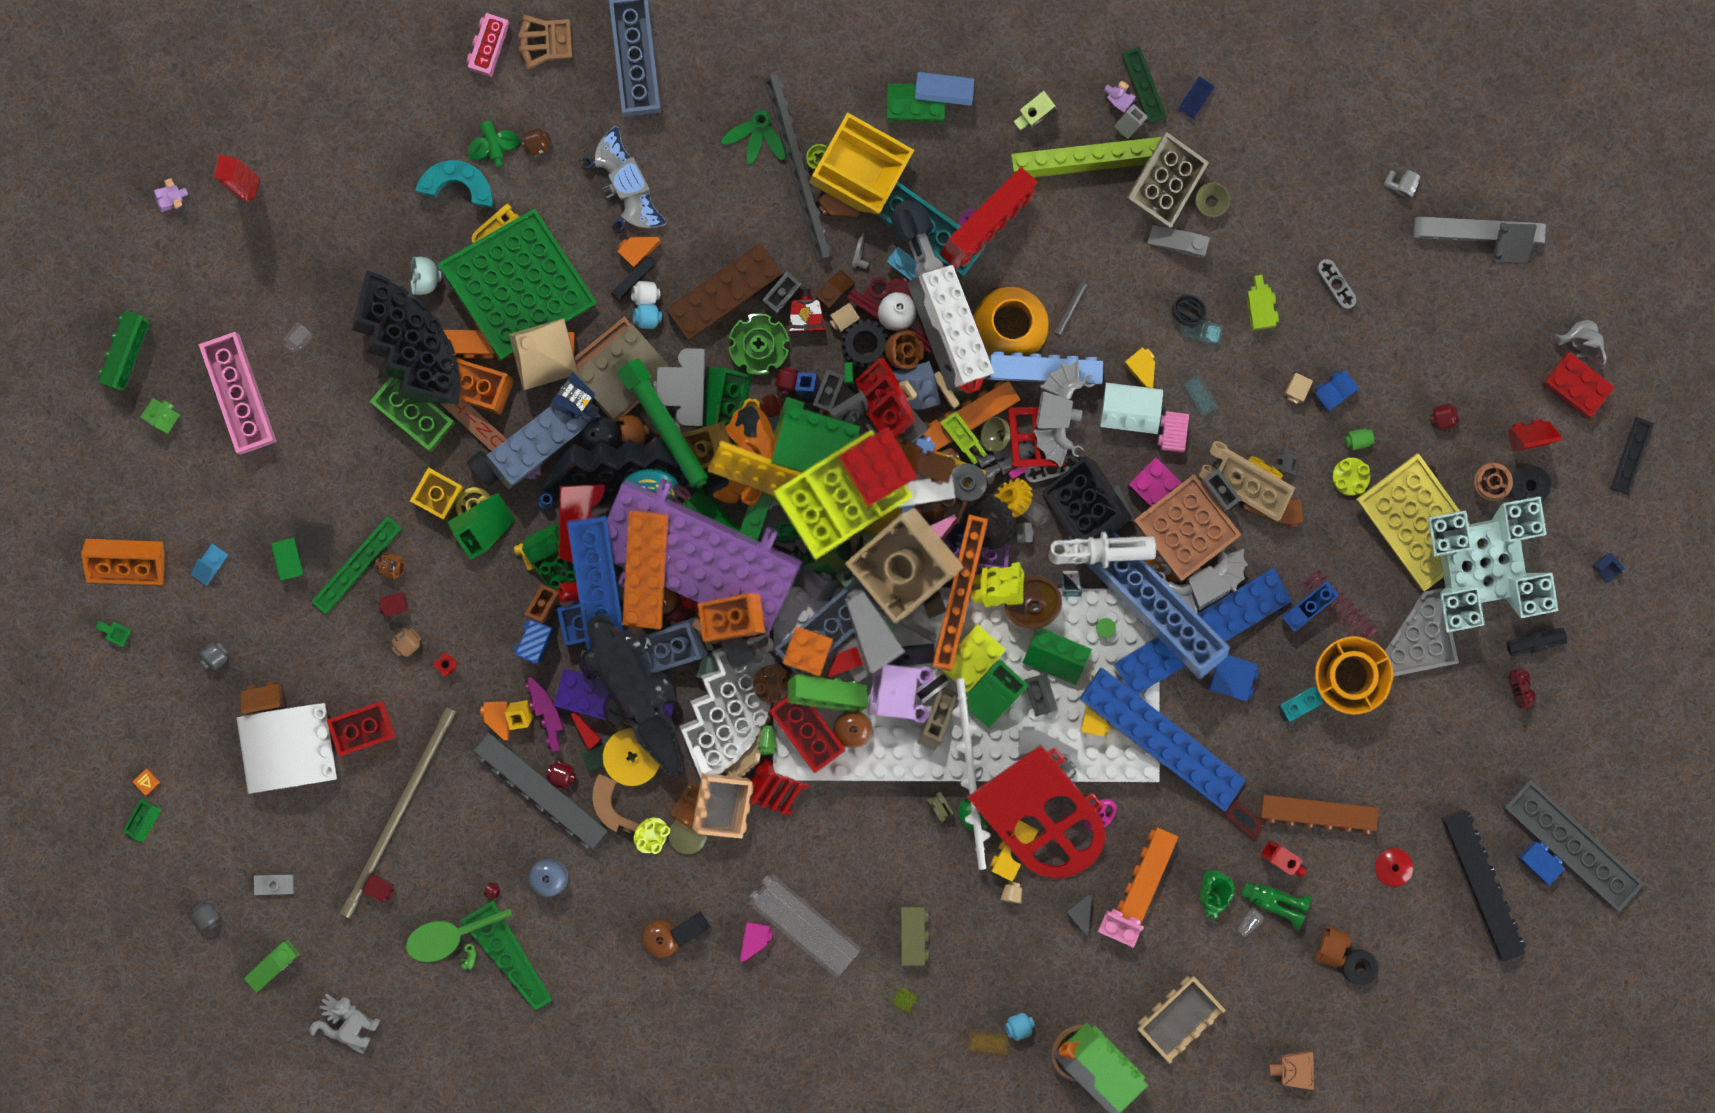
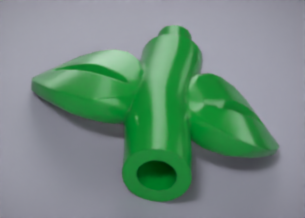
[468,121,521,167]

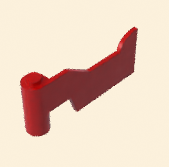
[558,484,605,602]

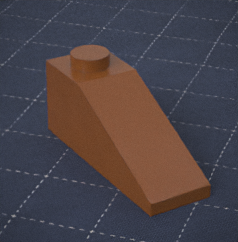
[1242,499,1303,528]

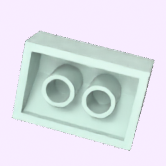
[1100,383,1163,434]

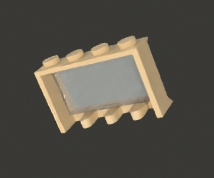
[1137,976,1226,1064]

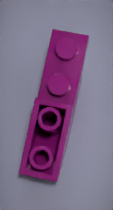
[525,677,564,752]

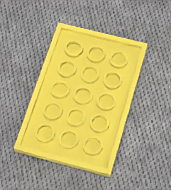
[1356,453,1482,592]

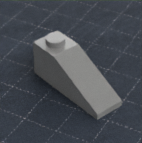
[1147,225,1210,259]
[1018,727,1078,754]

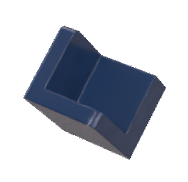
[1593,553,1625,582]

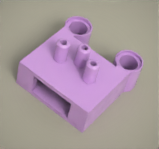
[869,665,934,723]

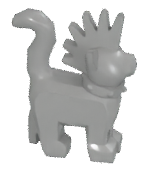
[310,994,380,1054]

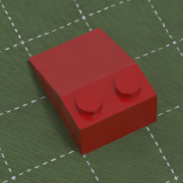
[1508,419,1562,452]

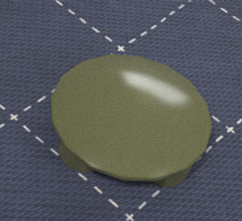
[669,816,707,854]

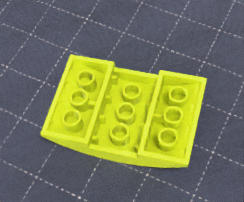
[773,430,913,559]

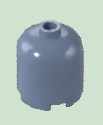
[529,858,569,897]

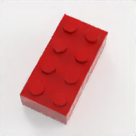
[769,697,846,773]

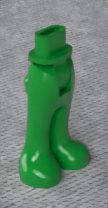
[1241,882,1312,931]

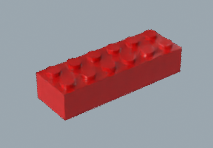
[939,167,1038,270]

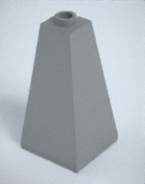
[845,589,904,674]

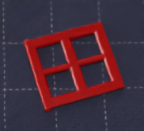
[1007,407,1066,467]

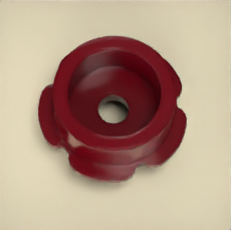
[484,882,501,901]

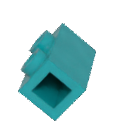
[1278,687,1323,722]

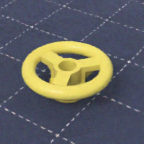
[456,487,491,515]

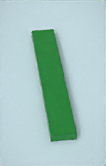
[311,516,403,615]

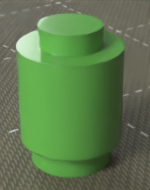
[1344,428,1374,451]

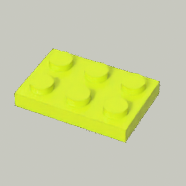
[942,624,1006,693]

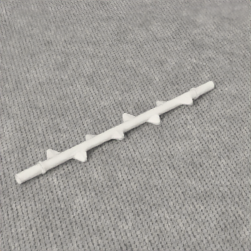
[952,678,990,870]

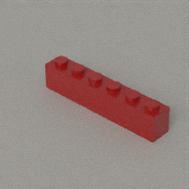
[214,154,260,202]

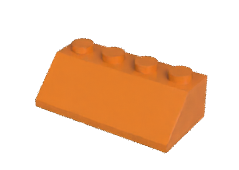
[81,539,165,585]

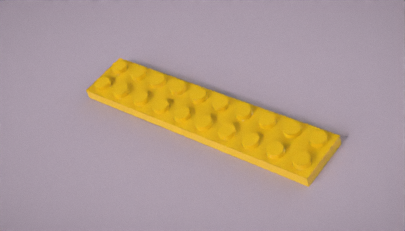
[708,441,903,534]

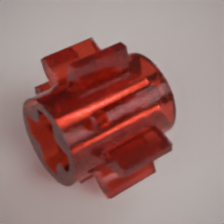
[759,394,783,418]

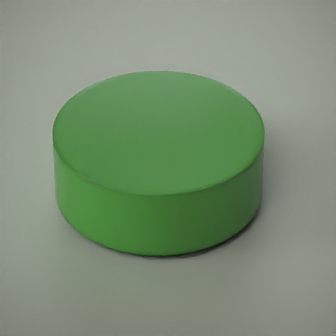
[1096,618,1116,637]

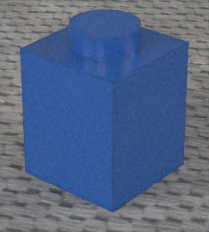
[795,372,822,400]

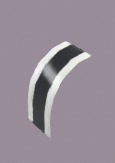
[915,670,951,703]

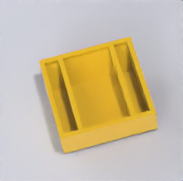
[809,112,914,215]

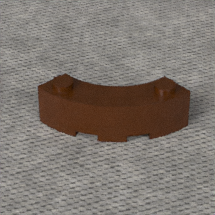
[895,437,956,485]

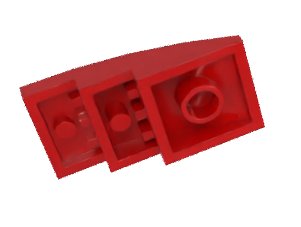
[854,357,915,437]

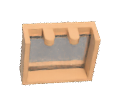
[692,772,753,838]

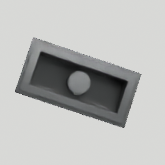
[1024,673,1058,717]

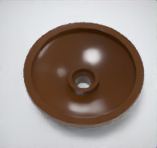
[1004,576,1062,630]

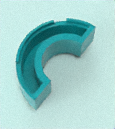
[415,160,494,209]

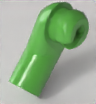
[461,944,476,970]

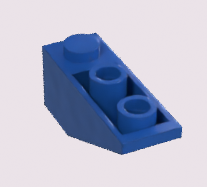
[1282,581,1339,632]

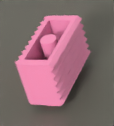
[1157,411,1189,453]

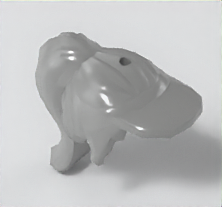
[1554,320,1606,365]

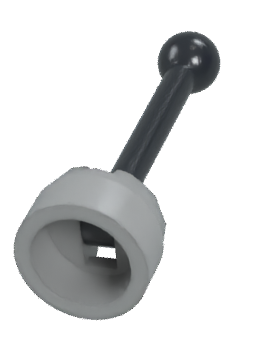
[757,637,792,675]

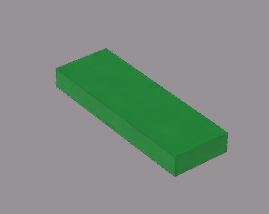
[844,363,855,388]

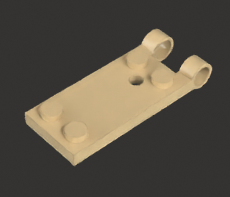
[1199,441,1295,521]

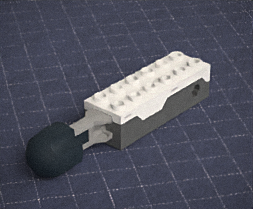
[891,201,994,394]

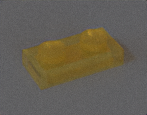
[968,1031,1009,1054]

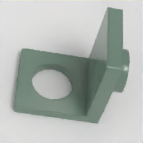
[834,566,858,589]

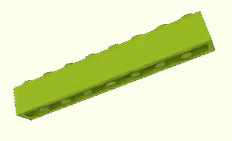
[1011,137,1161,177]

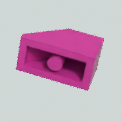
[740,921,773,961]

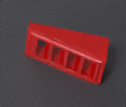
[571,712,601,750]

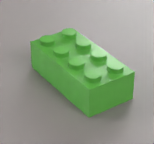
[370,377,456,452]

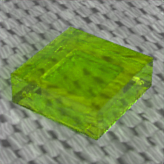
[892,986,918,1013]

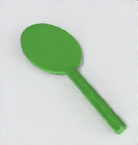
[406,909,512,962]

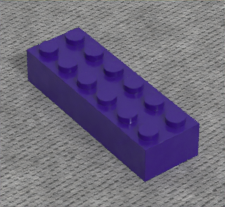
[554,669,676,727]

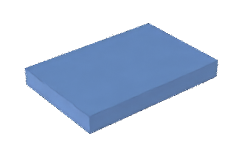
[915,72,975,106]

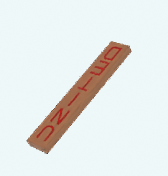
[440,401,507,451]

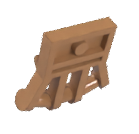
[518,15,573,70]

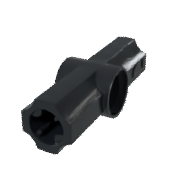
[1507,627,1567,656]

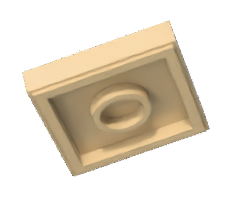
[934,371,960,410]

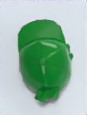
[1198,870,1235,920]

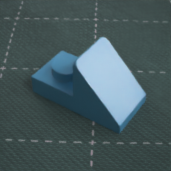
[191,543,229,586]

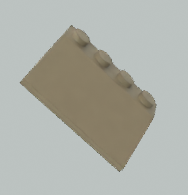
[1127,132,1209,228]
[575,324,670,419]

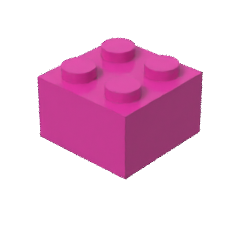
[1127,457,1182,508]

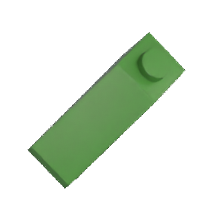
[244,940,300,993]

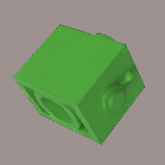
[141,398,180,434]

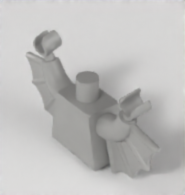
[1033,360,1095,467]
[1158,547,1248,614]

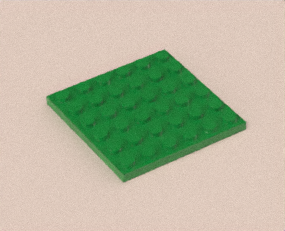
[437,208,597,361]

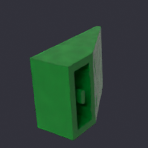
[448,493,515,560]
[522,523,576,591]
[966,659,1029,728]

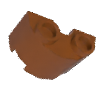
[1314,925,1352,969]

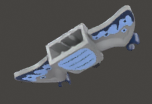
[581,126,666,234]

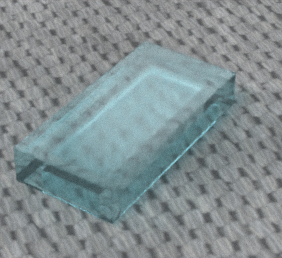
[1183,374,1219,417]

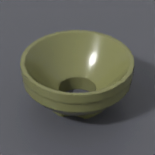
[1195,182,1230,218]
[981,417,1011,452]

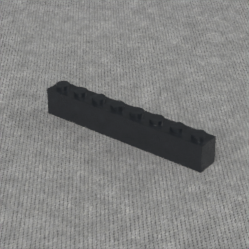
[1442,809,1526,962]

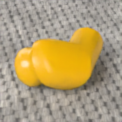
[514,543,534,570]

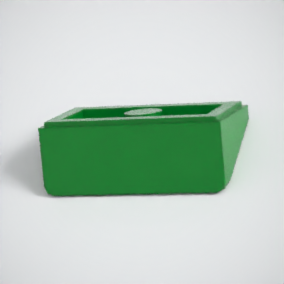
[123,798,162,842]

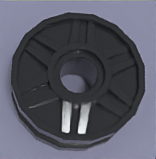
[1510,465,1552,502]

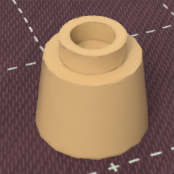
[1000,882,1022,904]

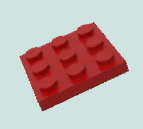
[837,427,918,507]

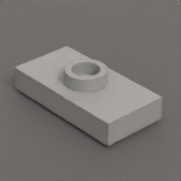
[254,874,294,895]

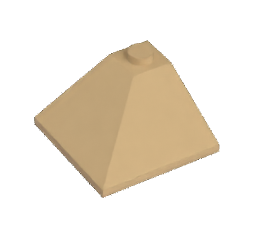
[509,319,577,390]

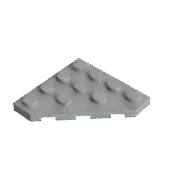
[1385,588,1459,676]

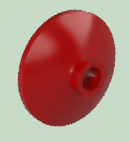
[1375,848,1413,887]

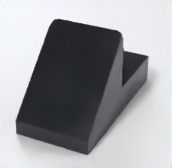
[669,911,711,948]

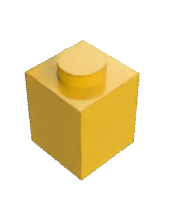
[505,700,533,730]

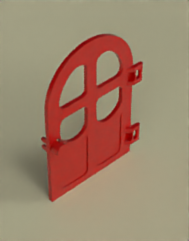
[967,745,1105,878]

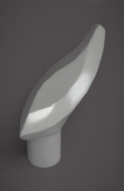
[852,233,869,270]

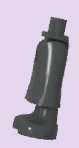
[973,441,1041,486]

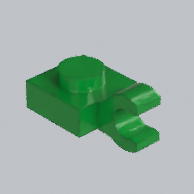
[95,621,132,647]

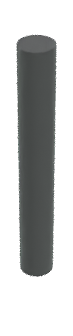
[1054,282,1087,336]

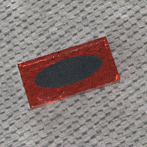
[1223,799,1266,839]

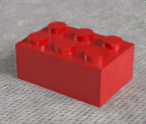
[1541,352,1615,419]
[326,701,397,757]

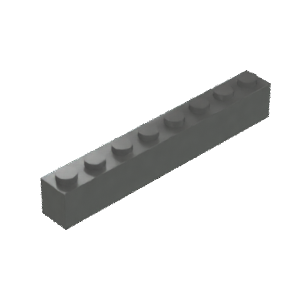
[474,733,609,849]

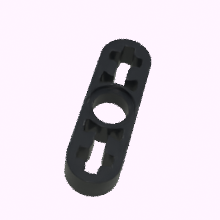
[611,256,657,302]

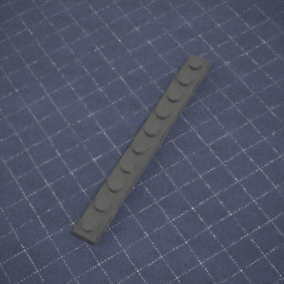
[764,74,830,262]

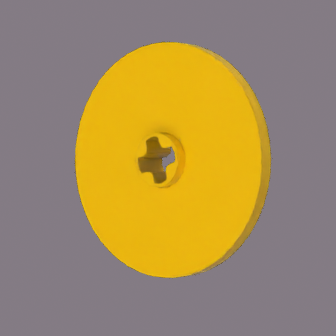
[603,728,660,786]

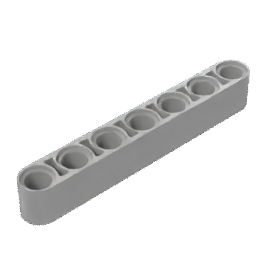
[1414,217,1546,245]

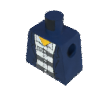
[550,373,599,419]

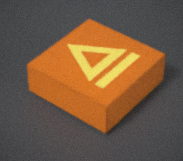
[132,768,161,796]

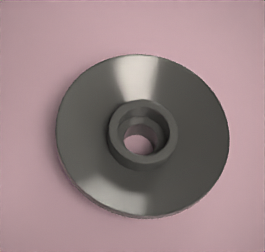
[952,464,987,501]

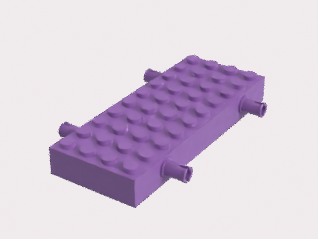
[607,479,802,635]

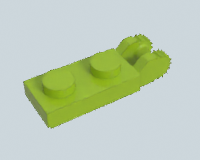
[940,411,987,464]

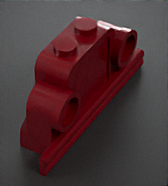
[847,277,932,354]

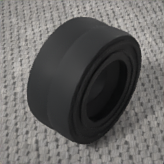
[1342,949,1378,985]

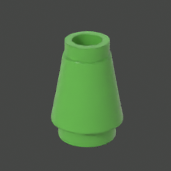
[758,726,777,755]

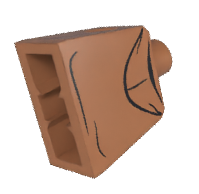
[1269,1051,1314,1090]

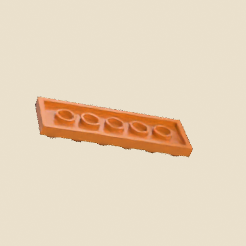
[623,510,669,629]

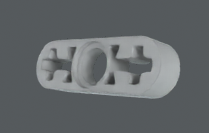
[1317,259,1356,309]
[1025,455,1079,483]

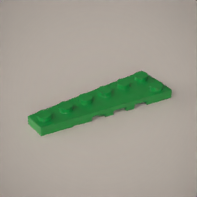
[460,900,553,1010]

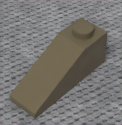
[917,687,958,751]

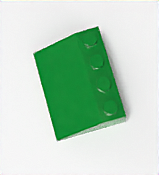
[771,404,860,473]

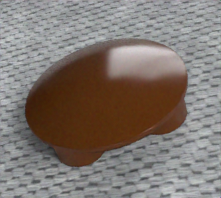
[753,665,791,703]

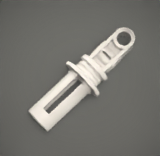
[1049,532,1156,568]

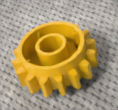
[994,478,1033,518]

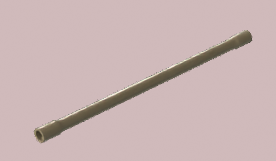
[340,707,456,918]

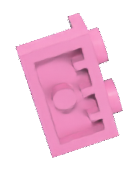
[1098,909,1144,948]

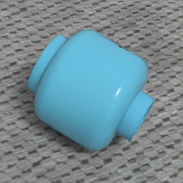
[633,304,662,329]
[1005,1013,1035,1041]

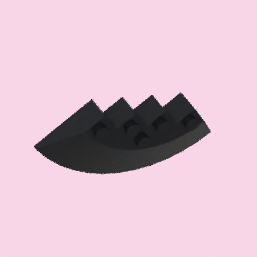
[352,270,460,404]
[541,437,690,506]

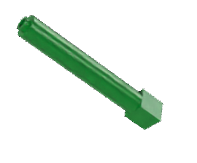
[617,358,708,488]

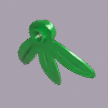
[721,110,786,165]

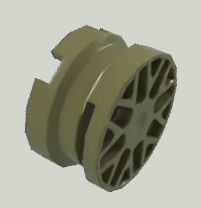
[927,792,954,822]

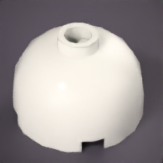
[878,292,917,332]

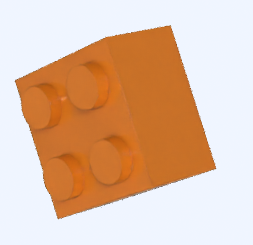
[783,626,833,676]

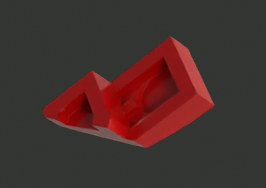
[826,646,863,678]

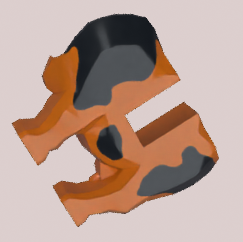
[702,406,776,506]

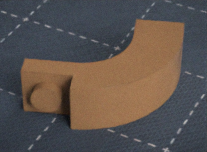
[593,774,640,834]

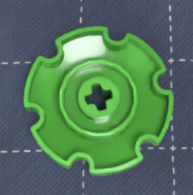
[729,314,789,376]

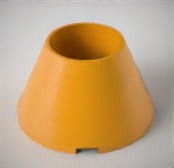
[973,287,1049,357]
[1315,637,1393,714]

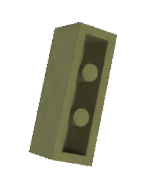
[901,906,929,966]

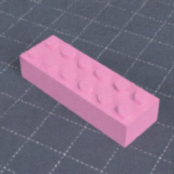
[199,332,277,455]

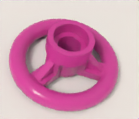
[1084,799,1117,831]

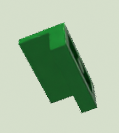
[271,538,303,582]

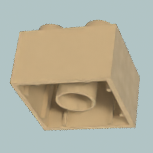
[845,508,964,624]

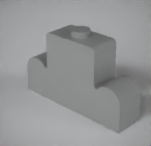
[653,348,705,428]

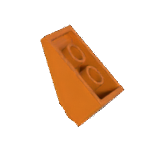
[456,358,514,415]
[698,593,765,642]

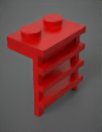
[750,759,809,815]

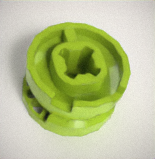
[806,144,828,171]

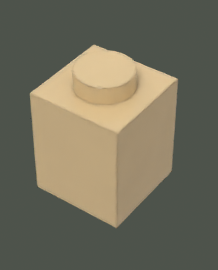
[830,303,860,333]
[1284,373,1313,404]

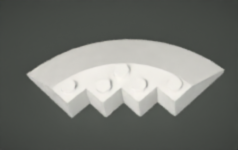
[679,633,775,778]

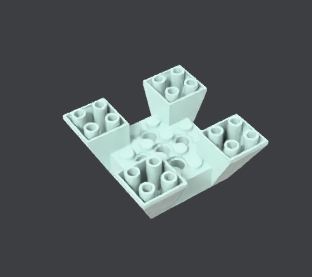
[1428,497,1558,632]

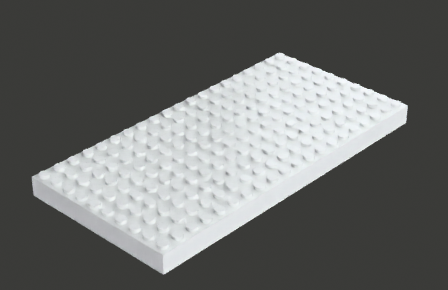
[773,587,1159,782]

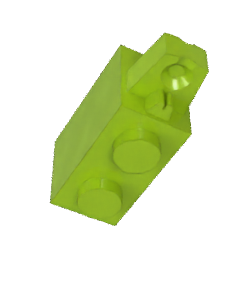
[1246,275,1279,331]

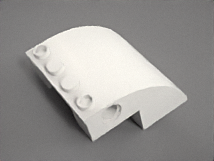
[236,703,337,794]

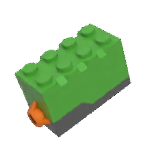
[1054,1022,1148,1113]

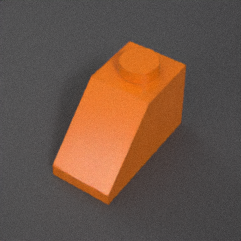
[617,237,661,269]
[480,702,510,740]

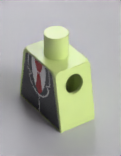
[1014,91,1057,130]

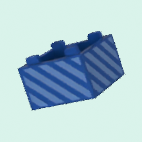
[514,619,555,664]

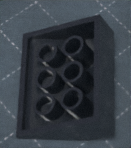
[1042,456,1133,540]

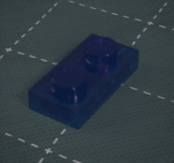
[1178,76,1215,119]

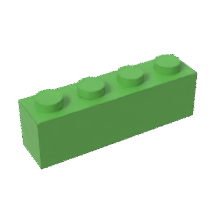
[788,673,867,712]

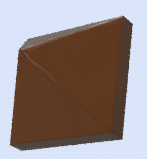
[921,501,947,524]

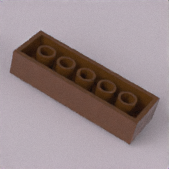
[666,243,783,342]

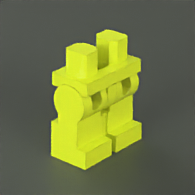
[971,562,1024,607]

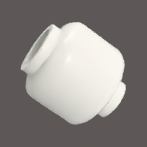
[631,281,660,305]

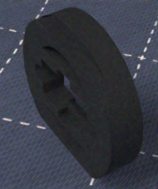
[1171,294,1206,328]

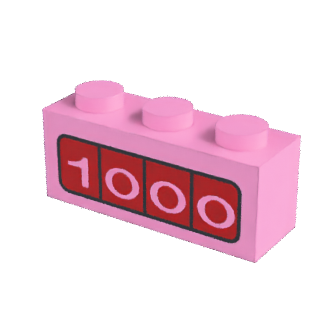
[466,13,510,77]

